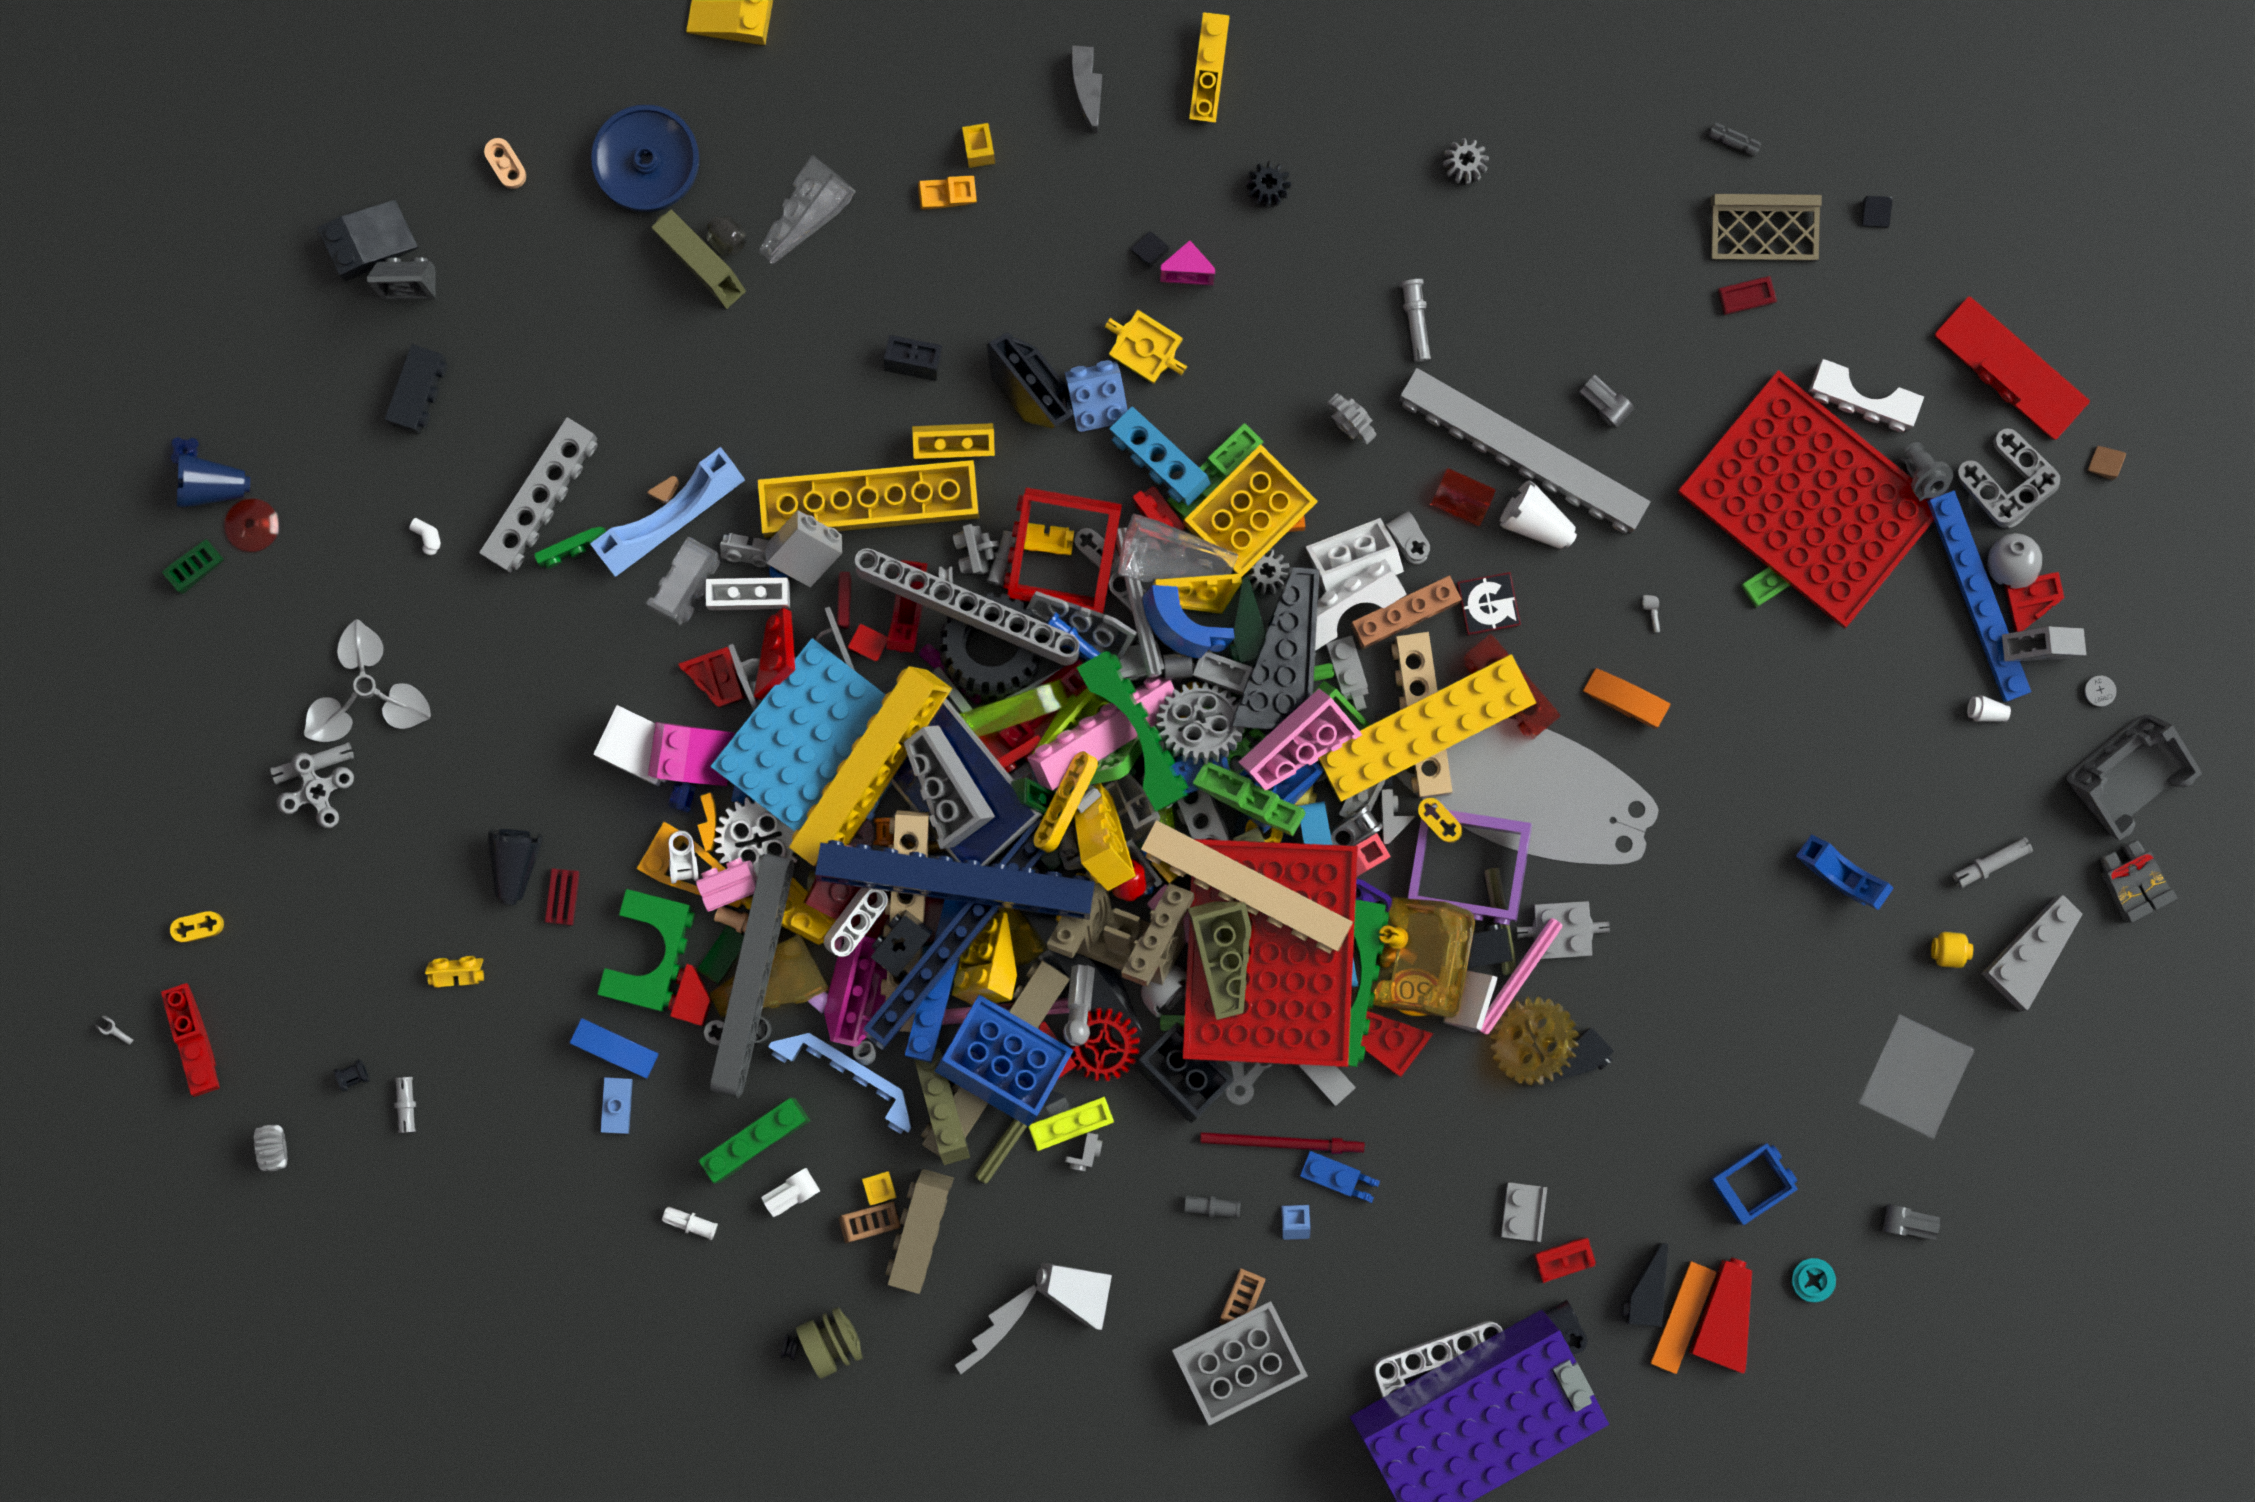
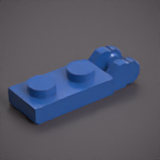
[1300,1151,1380,1203]

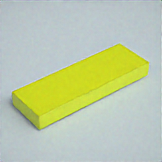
[1029,1097,1114,1151]

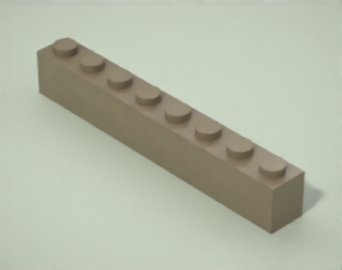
[921,960,1070,1157]

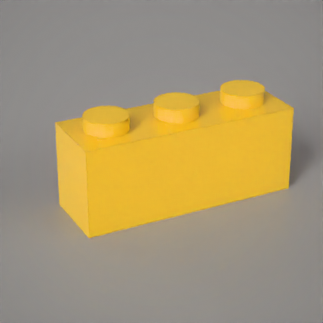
[912,423,995,459]

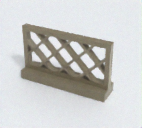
[1711,194,1822,260]

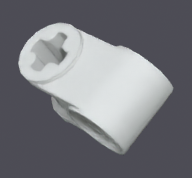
[669,830,699,884]

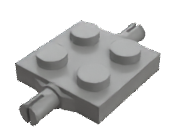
[1516,901,1610,959]

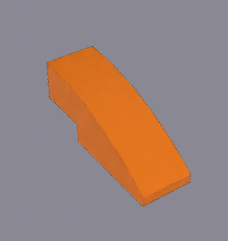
[1583,668,1671,729]

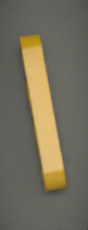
[1034,751,1098,853]

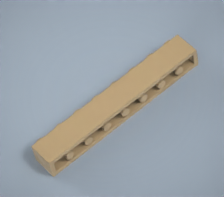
[1141,820,1353,954]

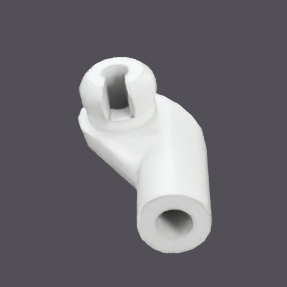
[409,518,441,555]

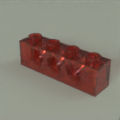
[1464,634,1561,740]

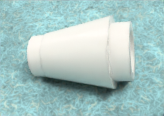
[1967,695,2011,722]

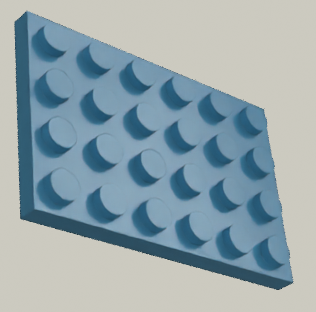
[711,638,885,832]

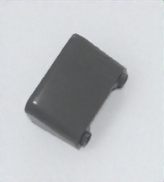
[2067,714,2202,841]

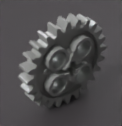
[1156,682,1244,765]

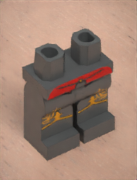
[2100,840,2178,923]

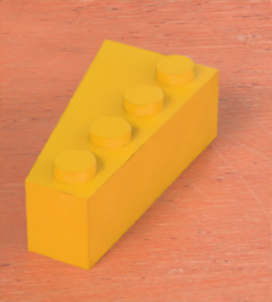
[1074,783,1136,891]

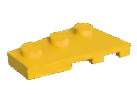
[1152,574,1242,614]
[745,877,836,945]

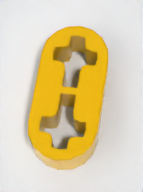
[1418,798,1462,843]
[170,911,224,943]

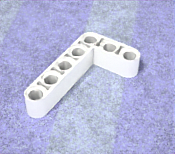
[1373,1321,1503,1398]

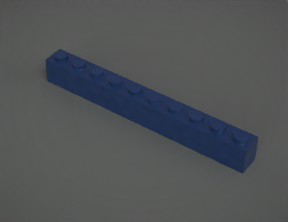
[862,819,1046,1050]
[815,840,1095,920]

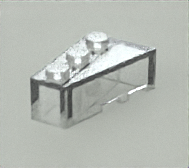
[646,537,720,626]

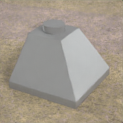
[1120,640,1164,682]

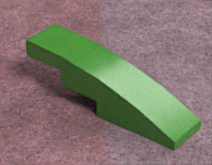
[1167,423,1264,520]
[1192,762,1306,836]

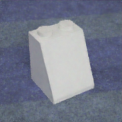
[593,705,667,787]

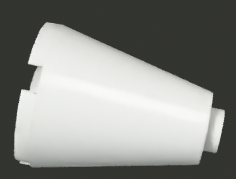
[1500,480,1577,549]

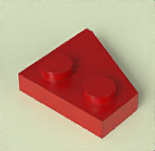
[2004,572,2065,632]
[679,647,745,707]

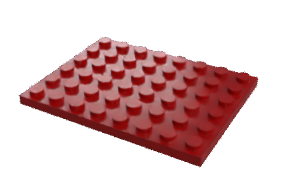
[1677,370,1936,629]
[1183,839,1358,1067]

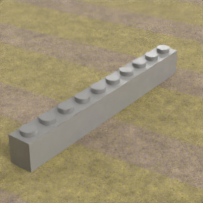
[1399,368,1651,533]

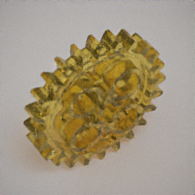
[1490,996,1579,1086]

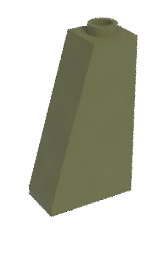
[652,209,746,309]

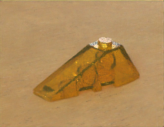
[710,934,829,1018]

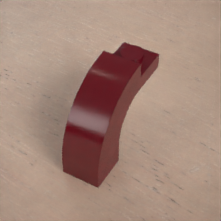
[886,560,928,653]

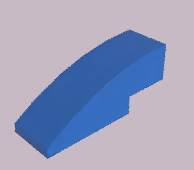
[570,1018,659,1079]

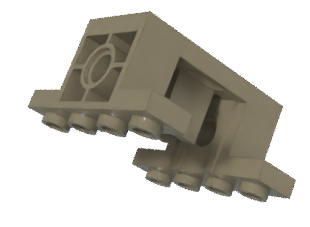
[1047,870,1195,987]

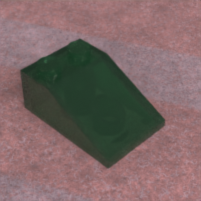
[1228,576,1266,666]

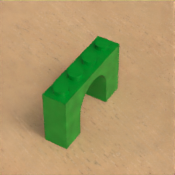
[598,889,695,1012]
[698,1098,811,1183]

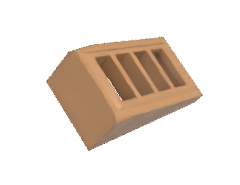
[839,1201,901,1243]
[1219,1269,1266,1324]

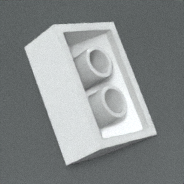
[1306,518,1404,593]

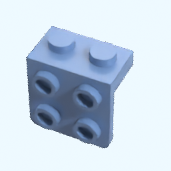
[1065,360,1128,432]

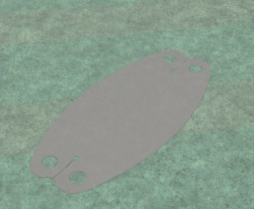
[1396,718,1659,865]

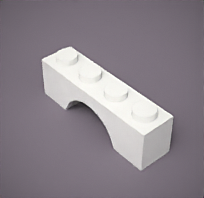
[1808,359,1924,432]
[1315,559,1407,650]

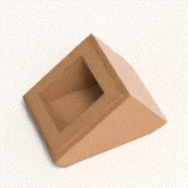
[2087,446,2126,481]
[647,476,680,505]

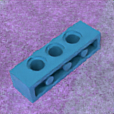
[1109,406,1211,506]

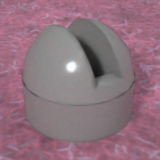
[853,1041,876,1065]

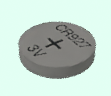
[2084,676,2116,707]

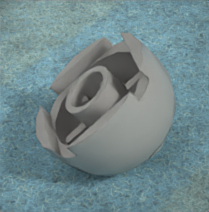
[1987,533,2042,589]
[1141,964,1187,1018]

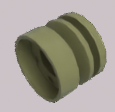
[796,1307,863,1379]

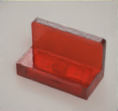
[1431,468,1496,526]

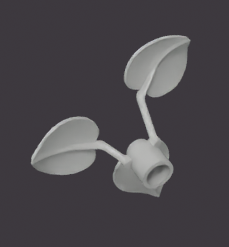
[304,619,431,742]

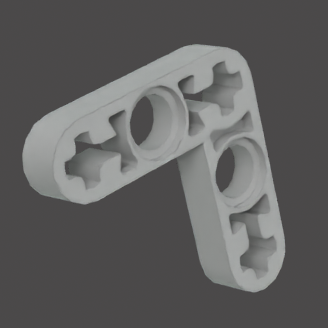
[1993,428,2054,529]
[1958,460,2060,527]

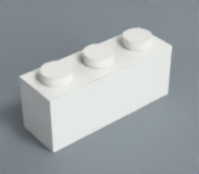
[706,578,790,610]

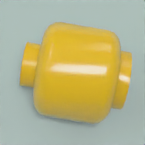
[1931,932,1973,968]

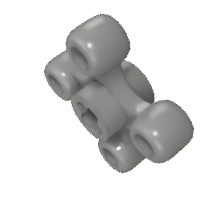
[276,752,354,828]

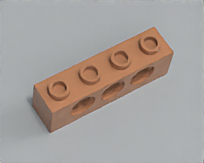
[1351,575,1462,650]

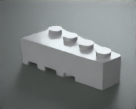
[904,725,995,849]
[1981,895,2082,1012]

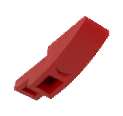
[161,983,220,1097]

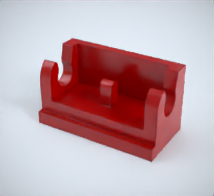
[1533,1237,1596,1283]

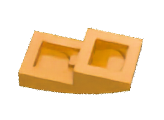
[918,176,977,210]
[698,793,718,853]

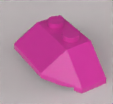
[824,936,887,1047]

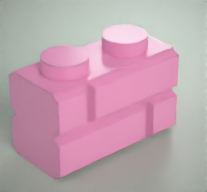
[696,858,758,912]

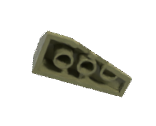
[1188,901,1251,1020]

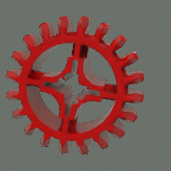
[1068,1007,1140,1081]

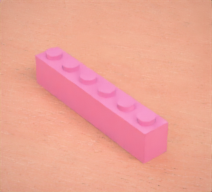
[1027,676,1174,790]

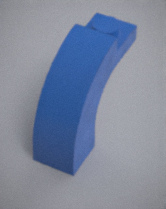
[1142,585,1235,658]
[1796,834,1894,910]

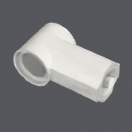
[761,1168,820,1217]

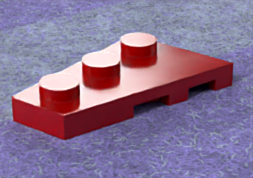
[754,607,795,701]
[1361,1011,1433,1077]

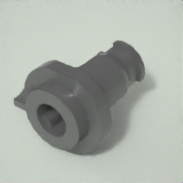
[1900,442,1953,501]

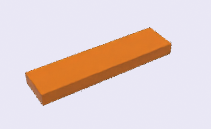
[1650,1261,1716,1374]

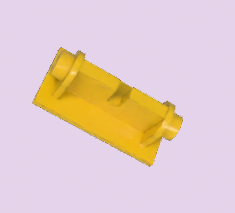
[1024,522,1074,555]
[425,956,484,987]

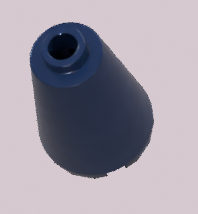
[177,454,250,508]

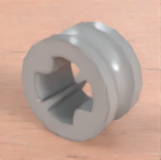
[939,566,953,584]

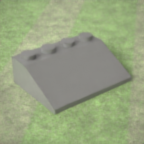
[1172,1301,1308,1426]

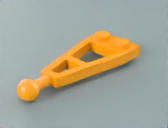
[637,822,751,909]

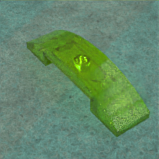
[959,679,1069,737]

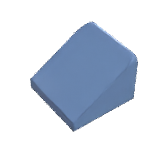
[1281,1205,1310,1240]

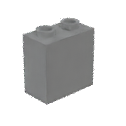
[766,510,842,587]

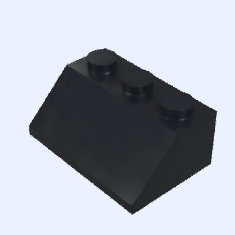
[1133,1022,1235,1123]

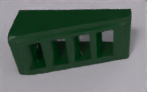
[162,539,224,594]

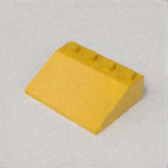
[686,0,773,45]
[1183,444,1318,577]

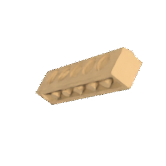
[1391,632,1453,799]

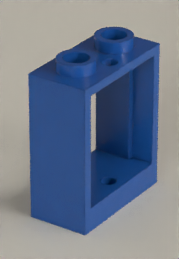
[1709,1143,1798,1225]

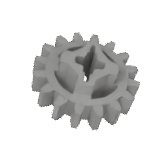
[1327,393,1376,444]

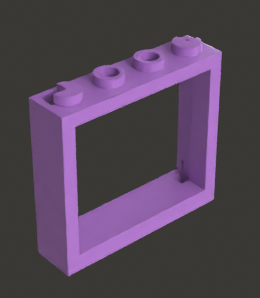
[1407,806,1532,925]

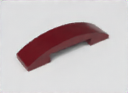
[998,660,1088,749]

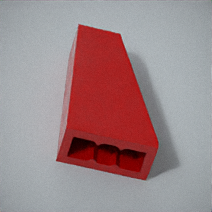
[1688,1257,1752,1374]

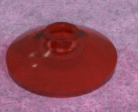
[225,498,279,552]

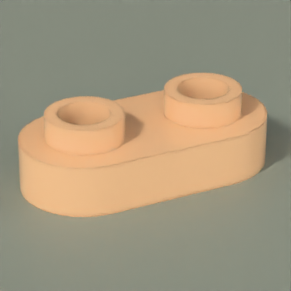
[484,138,526,189]

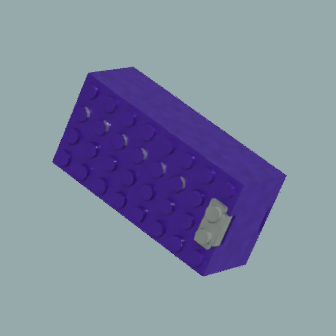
[1349,1309,1609,1502]

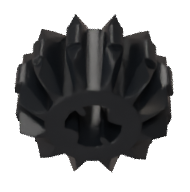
[1246,161,1292,208]

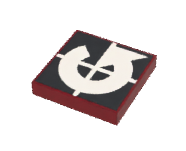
[1457,572,1521,636]

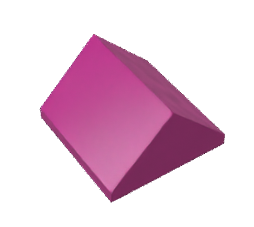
[1160,241,1215,285]

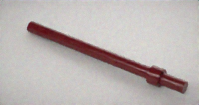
[1200,1132,1365,1154]

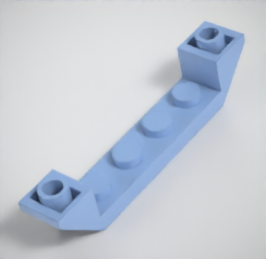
[768,1033,912,1134]

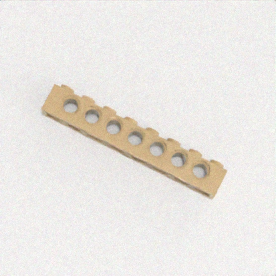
[880,810,930,1032]

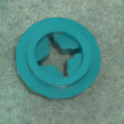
[1791,1258,1836,1302]

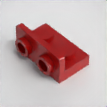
[1132,486,1185,544]

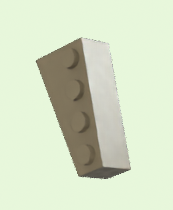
[885,1169,954,1294]

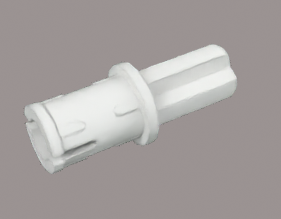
[662,1207,718,1240]

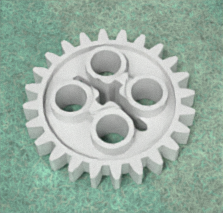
[714,796,798,877]

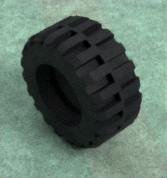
[940,592,1043,701]

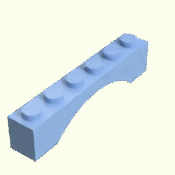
[590,447,745,577]

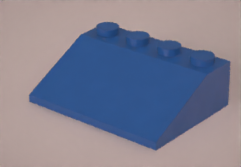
[934,994,1073,1127]

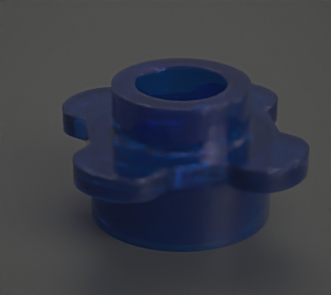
[171,437,199,464]

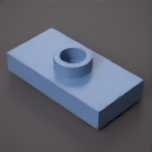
[601,1077,633,1134]

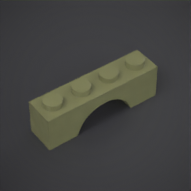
[914,1048,971,1165]

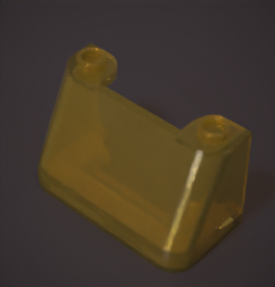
[1373,897,1475,1018]

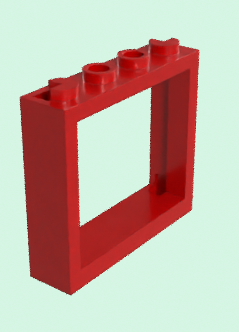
[1004,488,1122,614]

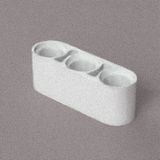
[824,887,888,957]

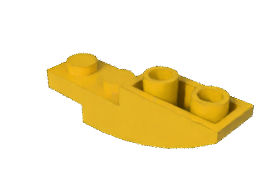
[1189,12,1230,123]

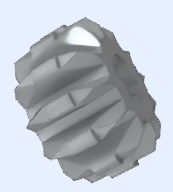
[1443,138,1489,185]
[1245,549,1289,595]
[254,1125,288,1171]

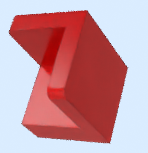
[848,623,888,662]

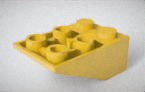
[952,912,1017,1005]

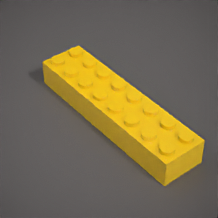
[758,460,979,538]
[1318,654,1536,802]
[789,666,952,866]

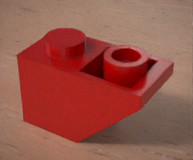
[668,964,712,1026]

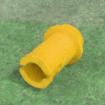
[1379,925,1408,949]

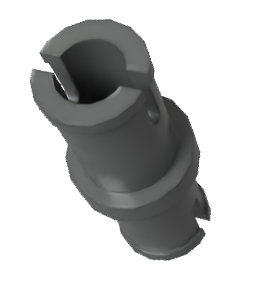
[1184,1195,1241,1218]

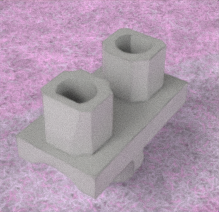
[953,524,1000,575]

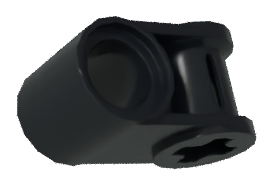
[1544,1299,1588,1354]

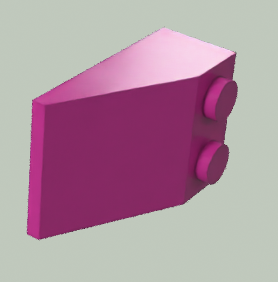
[648,722,735,786]

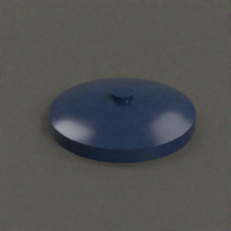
[591,105,700,212]

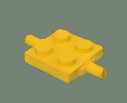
[1105,310,1187,384]

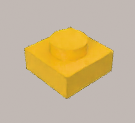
[862,1171,897,1206]

